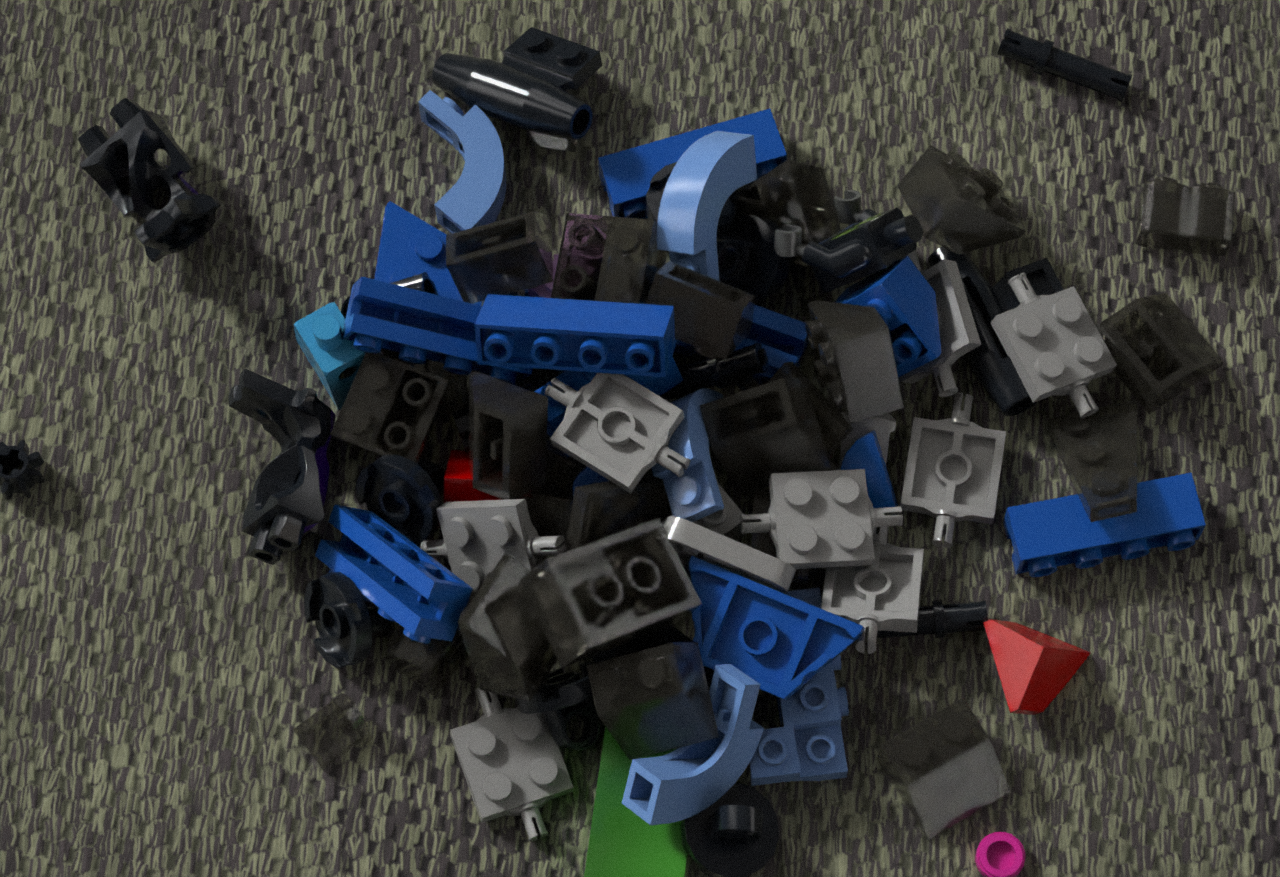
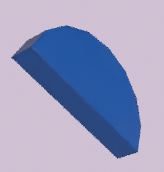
[840,430,898,508]

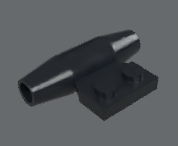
[432,27,602,139]
[928,243,1064,416]

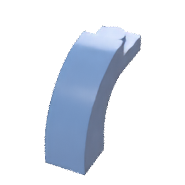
[418,90,506,249]
[657,131,757,294]
[652,388,735,522]
[622,664,764,825]

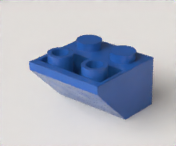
[821,255,942,389]

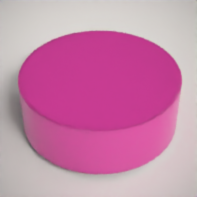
[975,832,1025,877]

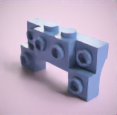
[749,587,849,786]

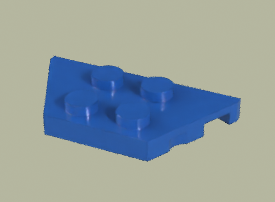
[374,201,529,306]
[689,556,865,701]

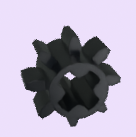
[0,440,45,500]

